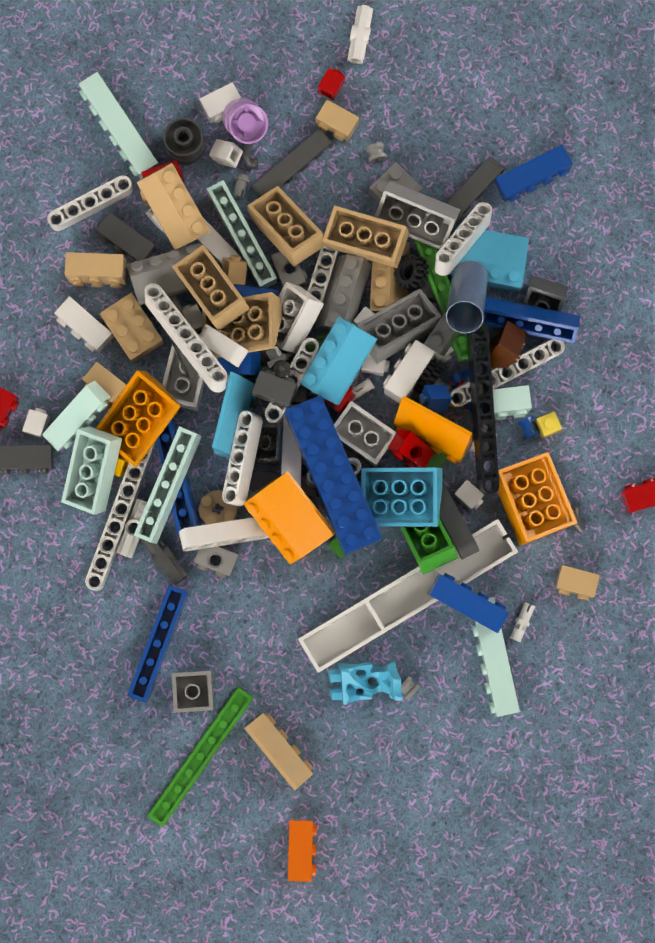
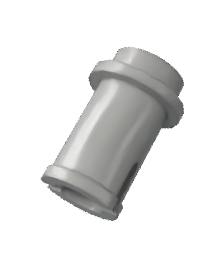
[232,174,250,199]

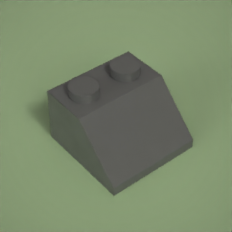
[523,275,568,312]

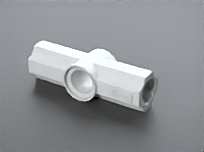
[347,5,373,64]
[116,499,147,559]

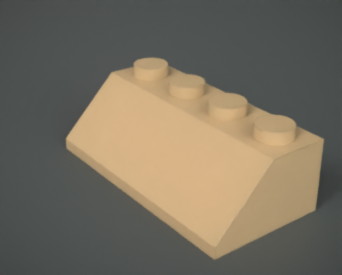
[136,163,210,250]
[370,242,410,314]
[244,713,314,791]

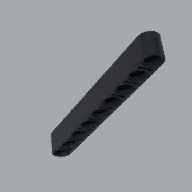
[466,322,499,494]

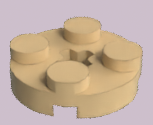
[199,490,237,524]

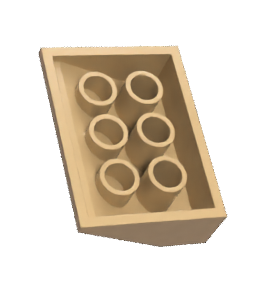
[202,292,282,358]

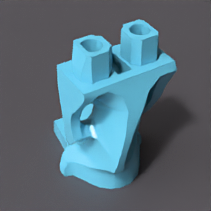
[328,662,403,705]

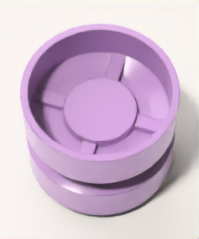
[223,98,268,144]

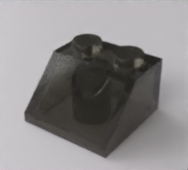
[254,423,284,465]

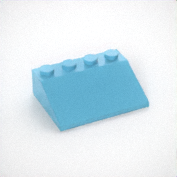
[448,224,529,292]
[212,372,257,458]
[361,468,442,527]

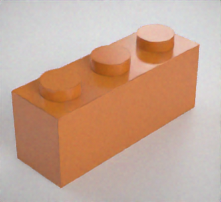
[288,819,317,882]

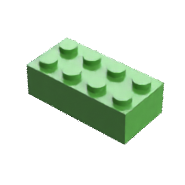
[399,518,458,575]

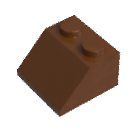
[479,321,527,369]

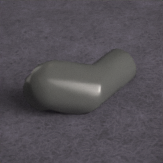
[242,143,258,169]
[571,504,586,533]

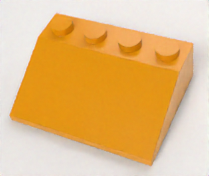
[95,370,181,467]
[393,396,472,464]
[497,452,578,546]
[243,471,336,564]

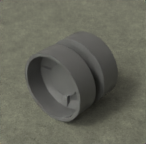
[163,118,205,165]

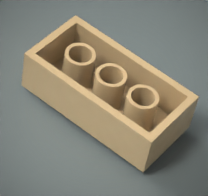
[247,186,325,266]
[322,205,409,268]
[172,244,250,331]

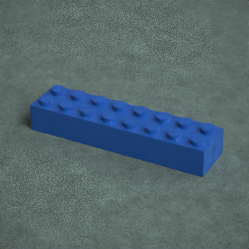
[284,395,382,556]

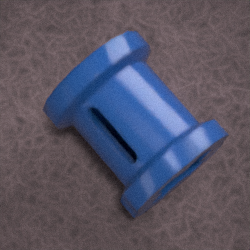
[517,416,540,440]

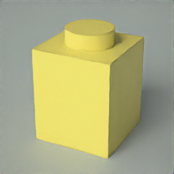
[535,411,562,439]

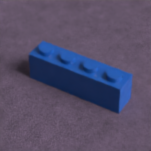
[494,145,573,202]
[427,573,509,633]

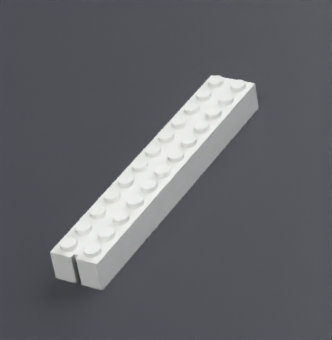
[298,519,518,673]

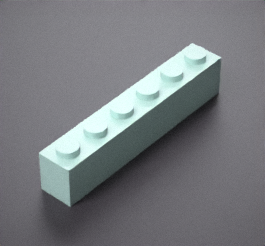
[78,72,159,180]
[207,180,277,289]
[134,426,202,544]
[472,597,520,717]

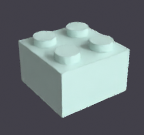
[493,385,532,421]

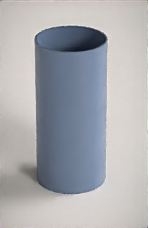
[446,261,488,333]

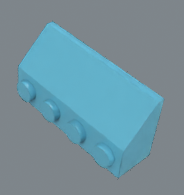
[300,317,377,406]

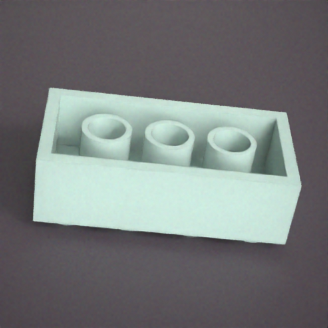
[61,426,122,515]

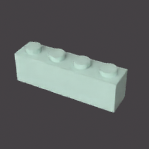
[42,381,111,451]

